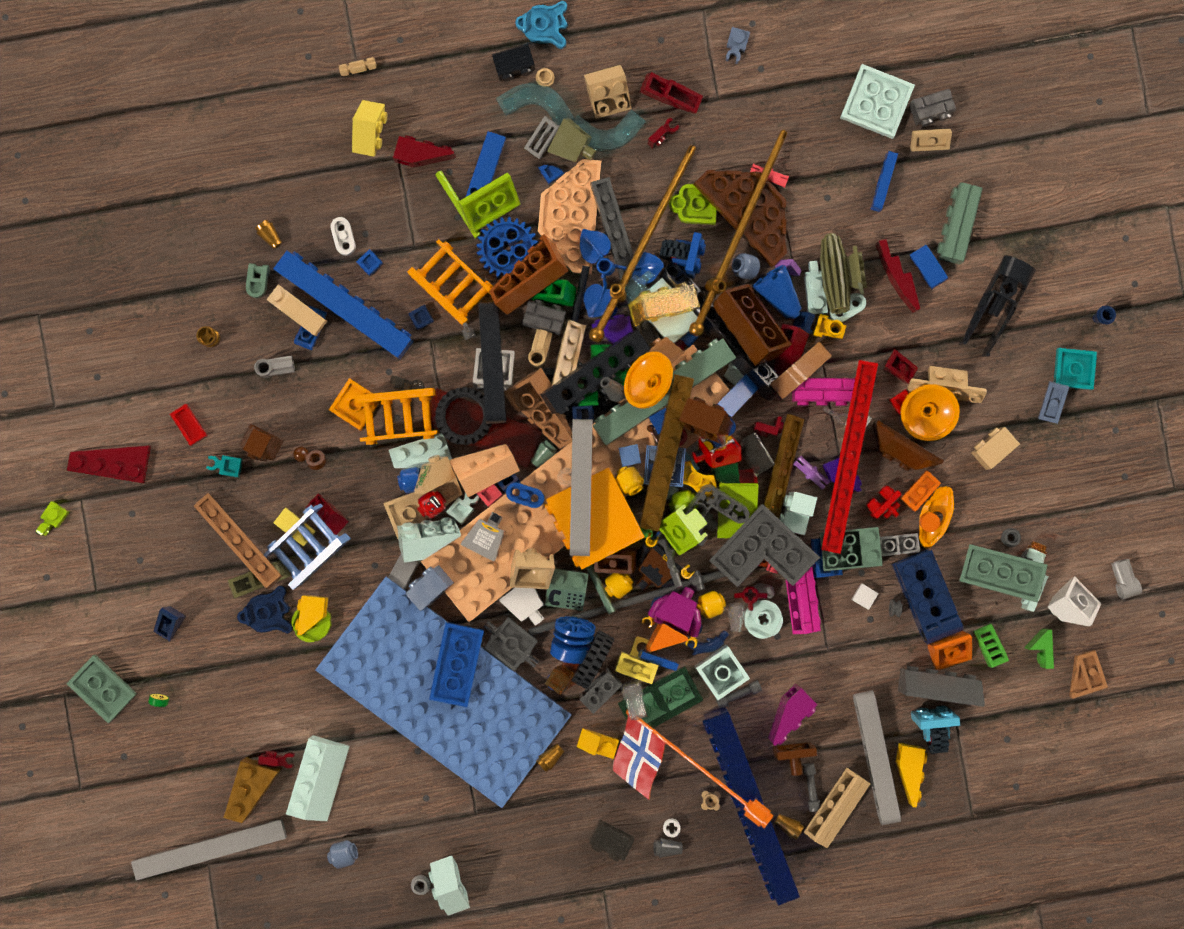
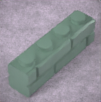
[937,182,983,264]

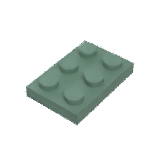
[67,655,137,723]

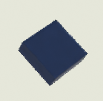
[408,304,434,331]

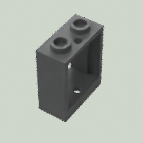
[580,667,622,714]

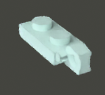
[804,261,828,315]

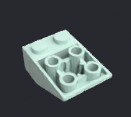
[397,517,461,563]

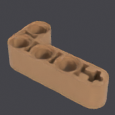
[770,341,832,399]

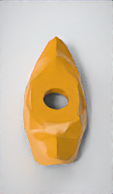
[918,486,954,549]

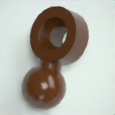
[293,447,326,470]

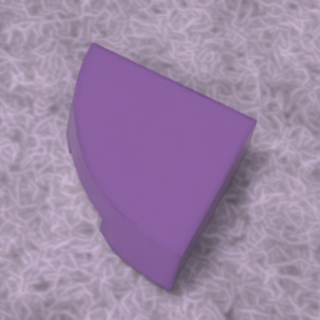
[775,259,802,276]

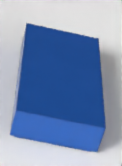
[638,649,679,671]

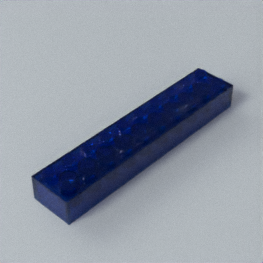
[702,707,800,906]

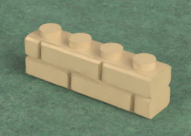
[804,768,870,848]

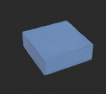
[618,444,641,467]

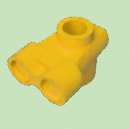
[814,313,846,339]

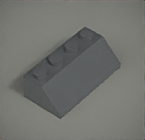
[898,665,985,707]

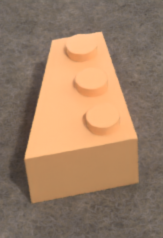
[449,444,520,497]

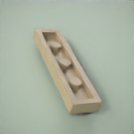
[551,320,586,395]

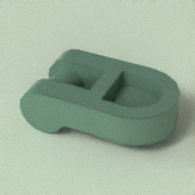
[246,263,270,298]

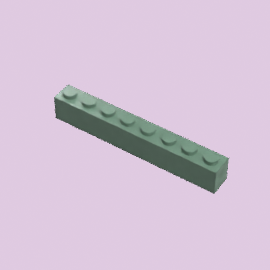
[593,338,736,446]

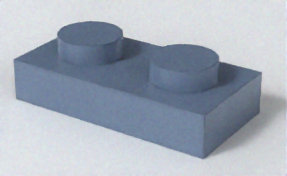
[1038,381,1069,424]

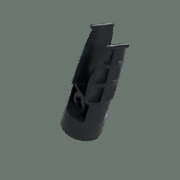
[959,255,1036,357]

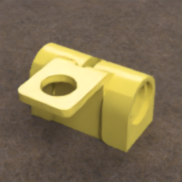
[615,636,658,684]

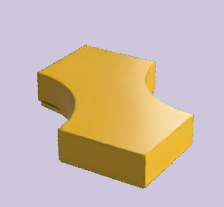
[683,461,717,497]

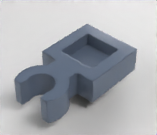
[726,27,750,64]

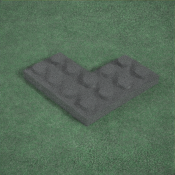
[709,504,820,587]

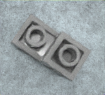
[880,533,920,556]

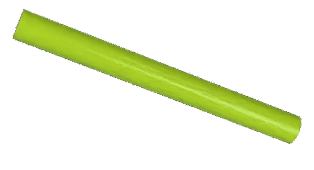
[435,171,481,239]

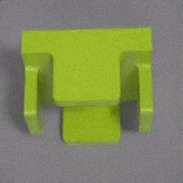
[659,504,708,556]

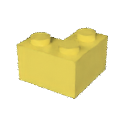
[352,100,387,156]

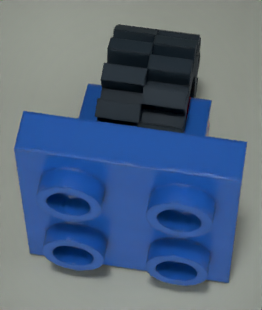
[659,232,706,279]

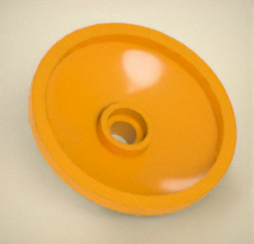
[624,352,673,409]
[901,384,960,441]

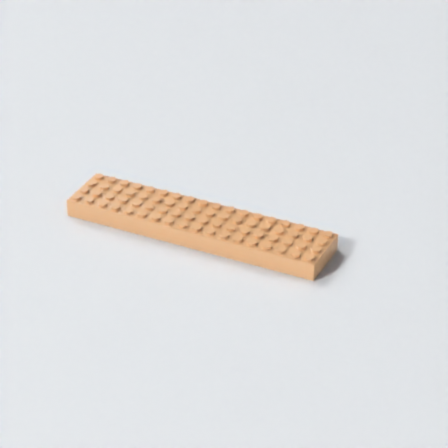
[421,345,730,622]

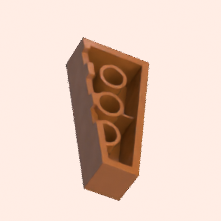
[489,234,569,315]

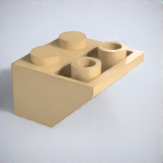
[584,65,632,119]

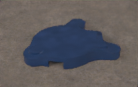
[237,586,293,634]

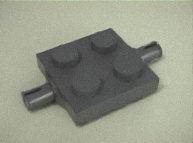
[483,617,539,671]

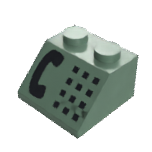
[545,568,588,611]

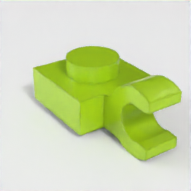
[36,501,69,536]

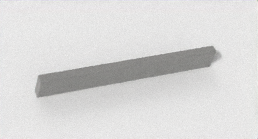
[131,819,287,880]

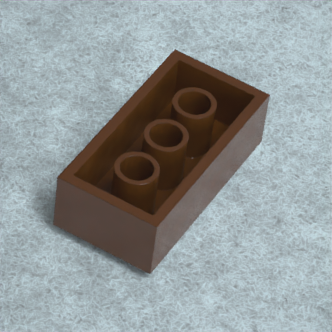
[712,284,792,366]
[679,397,733,445]

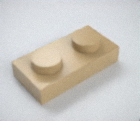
[910,129,952,151]

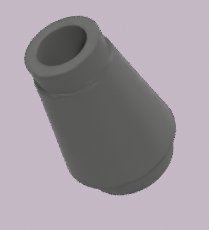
[600,377,625,402]
[653,838,683,858]

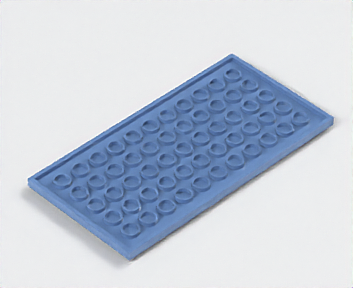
[316,576,572,808]

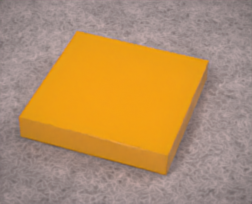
[329,378,381,431]

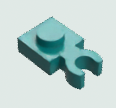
[206,455,243,478]

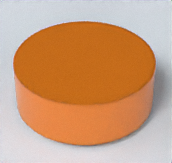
[919,512,940,532]

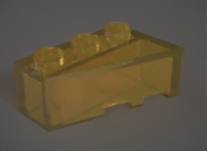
[628,283,700,327]

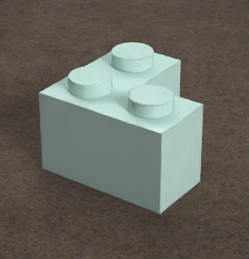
[779,492,817,535]
[429,856,470,916]

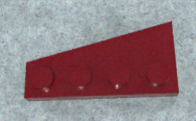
[67,445,151,483]

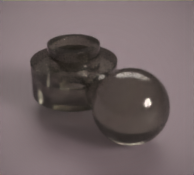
[389,375,425,391]

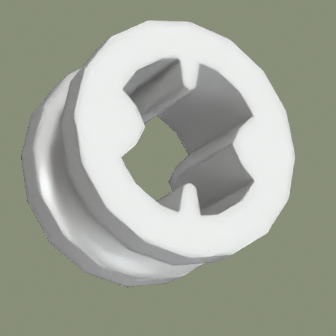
[663,818,681,837]

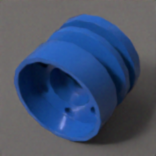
[550,616,596,664]

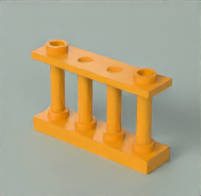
[407,239,493,327]
[355,388,440,445]

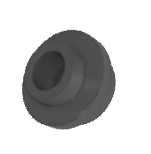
[1001,528,1021,547]

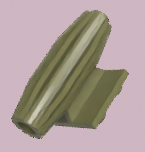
[820,233,867,314]

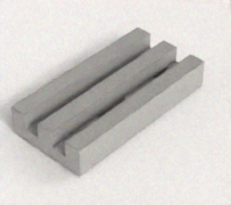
[524,116,560,159]

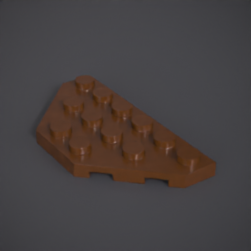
[693,170,787,267]

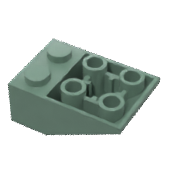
[820,527,883,571]

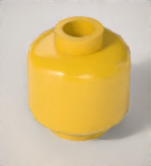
[615,466,644,496]
[604,573,634,599]
[696,591,726,619]

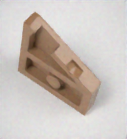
[1069,650,1108,699]

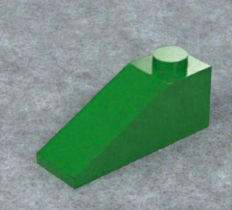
[529,280,577,306]

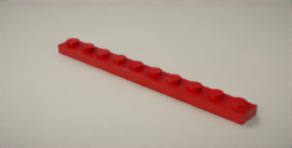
[821,360,878,554]

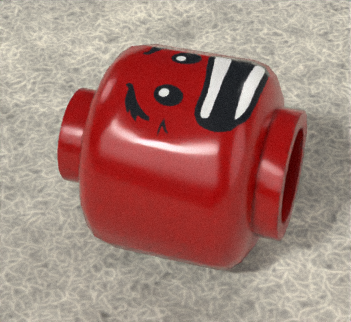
[417,490,447,518]

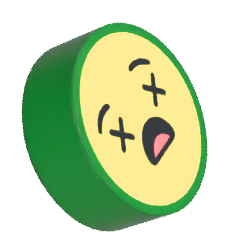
[148,694,169,707]

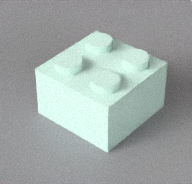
[695,644,750,700]

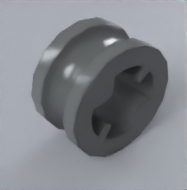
[889,599,902,617]

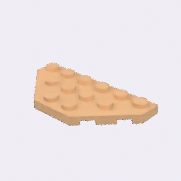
[538,159,601,275]

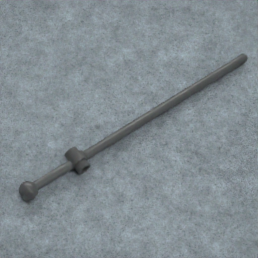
[528,570,725,635]

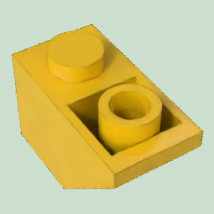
[295,595,329,635]

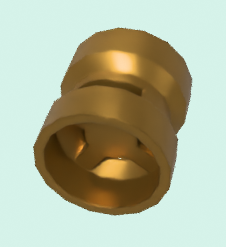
[196,326,220,348]

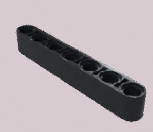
[478,300,506,424]

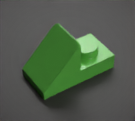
[1024,628,1054,669]

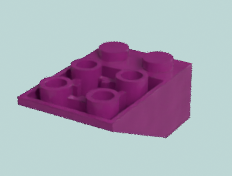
[768,683,817,746]

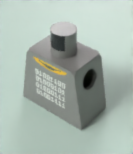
[461,512,505,561]

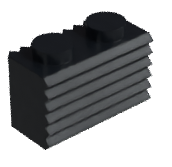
[492,43,535,82]

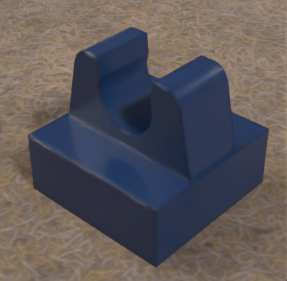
[793,311,817,334]

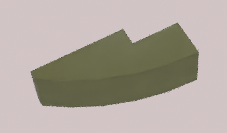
[227,560,291,599]

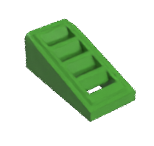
[973,624,1009,668]

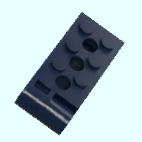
[891,550,964,645]

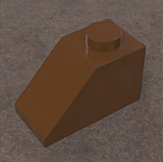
[594,548,637,574]

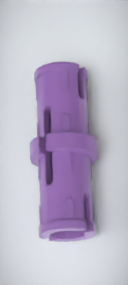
[793,455,830,490]

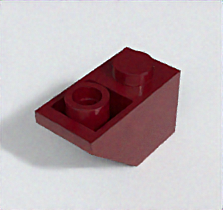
[306,493,349,535]

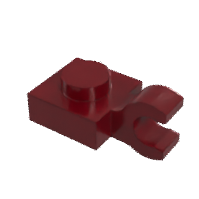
[647,118,679,149]
[258,751,295,768]

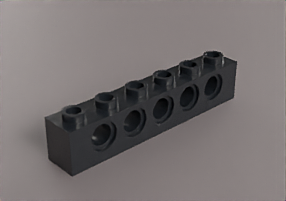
[540,329,650,415]

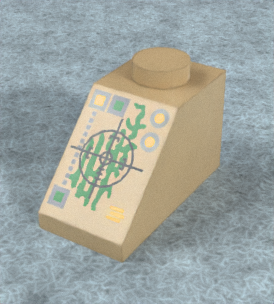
[414,455,456,494]

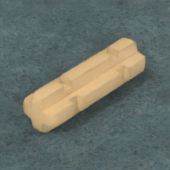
[339,57,377,76]

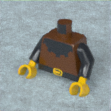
[636,533,695,591]

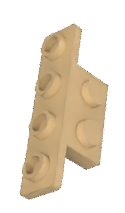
[906,366,987,403]

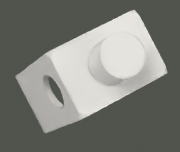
[499,588,544,625]

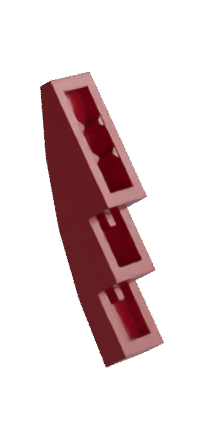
[875,239,920,313]

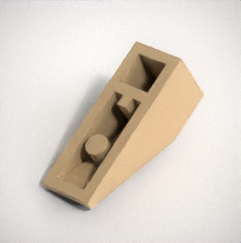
[267,285,327,337]

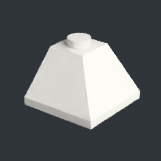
[1048,576,1101,626]

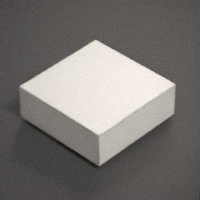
[851,583,879,610]

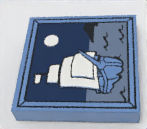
[644,445,686,487]

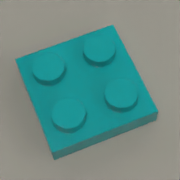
[1053,348,1097,390]

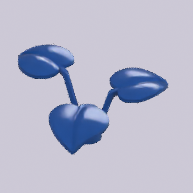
[580,229,664,318]

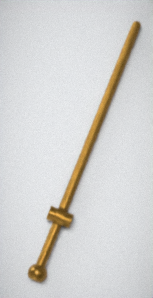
[689,130,787,336]
[589,145,696,342]

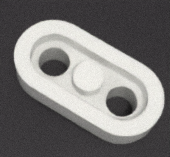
[331,217,356,256]

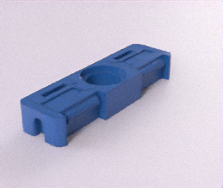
[870,151,898,212]

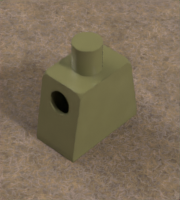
[547,118,596,162]

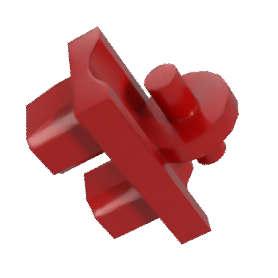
[866,485,902,519]

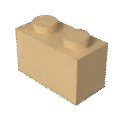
[971,427,1020,470]

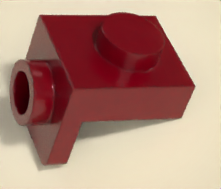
[753,416,784,437]

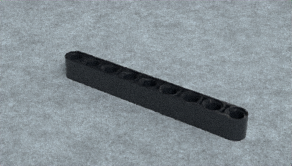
[659,263,779,401]

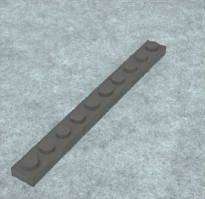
[590,177,660,353]

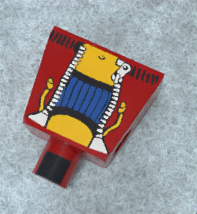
[692,435,741,468]

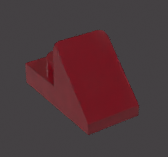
[883,350,918,384]

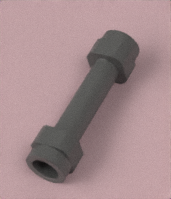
[715,680,762,709]
[803,763,821,812]

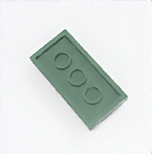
[960,544,1048,603]

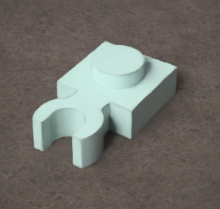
[446,493,480,525]

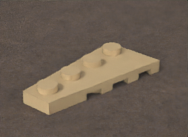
[384,477,463,539]

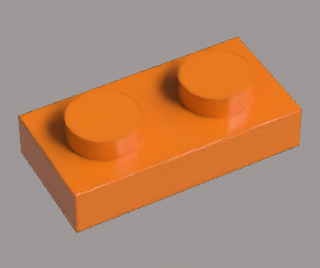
[900,470,941,512]

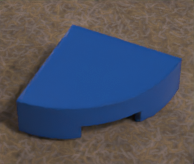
[538,165,565,185]

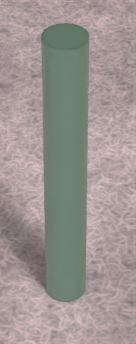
[586,564,615,614]

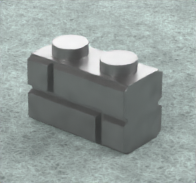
[909,89,956,127]
[523,300,566,335]

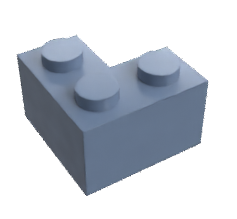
[405,565,454,611]

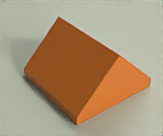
[645,623,688,652]
[927,631,972,670]

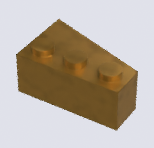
[223,757,283,823]

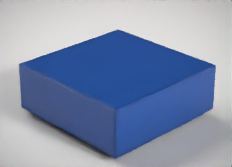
[356,249,384,276]

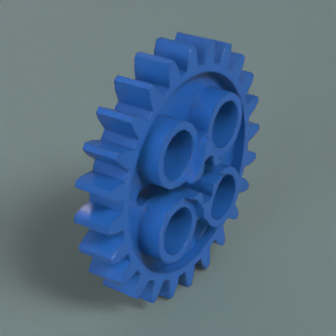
[476,217,538,278]

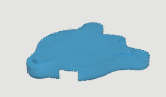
[515,1,568,49]

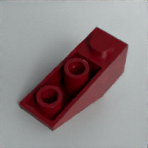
[393,135,456,168]
[774,324,809,376]

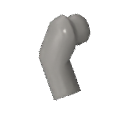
[749,583,775,598]

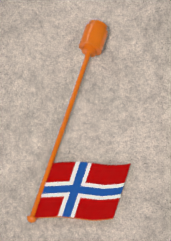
[613,708,774,829]

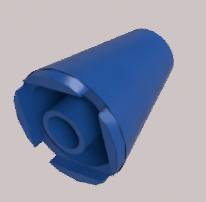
[753,265,802,320]

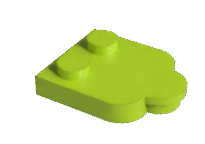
[669,184,716,225]

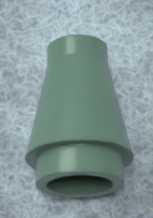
[530,439,558,468]

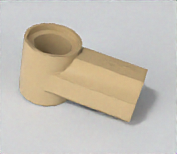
[528,329,553,369]

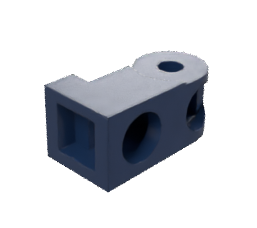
[573,406,595,423]

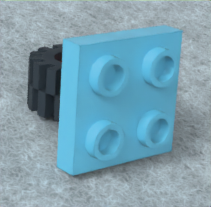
[911,706,960,754]

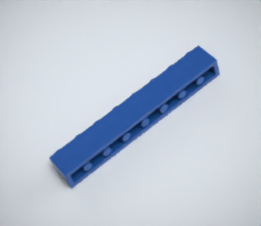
[273,250,414,360]

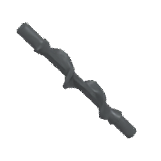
[656,530,683,589]

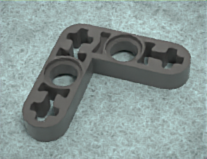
[684,484,750,523]

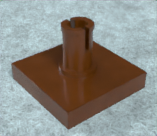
[772,742,817,776]

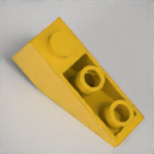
[895,743,927,808]

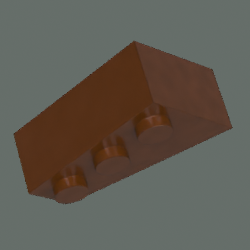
[240,424,284,462]

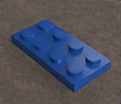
[429,622,484,707]

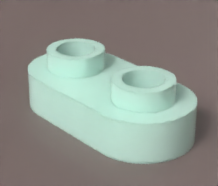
[829,293,866,322]

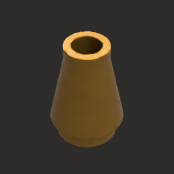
[255,220,282,249]
[536,744,564,772]
[774,813,804,840]

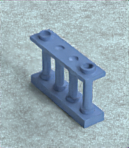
[264,503,351,590]

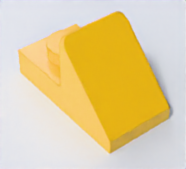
[577,728,619,759]

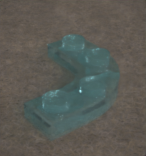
[496,83,574,126]
[573,109,646,151]

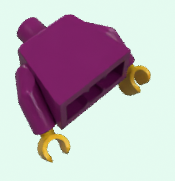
[642,587,702,648]

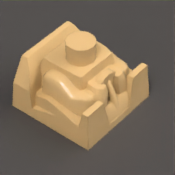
[510,548,555,589]

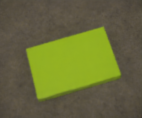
[459,173,521,233]
[717,483,759,538]

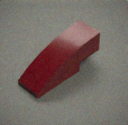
[640,72,703,114]

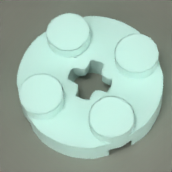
[744,600,783,639]

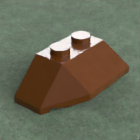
[872,420,944,472]

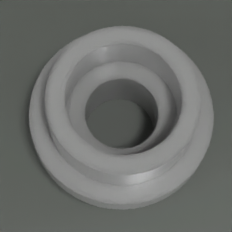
[411,875,430,895]

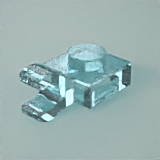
[625,270,655,302]

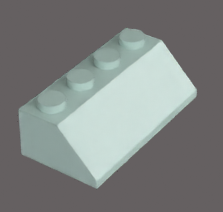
[286,735,350,821]

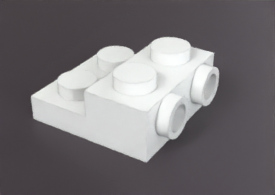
[473,348,515,393]

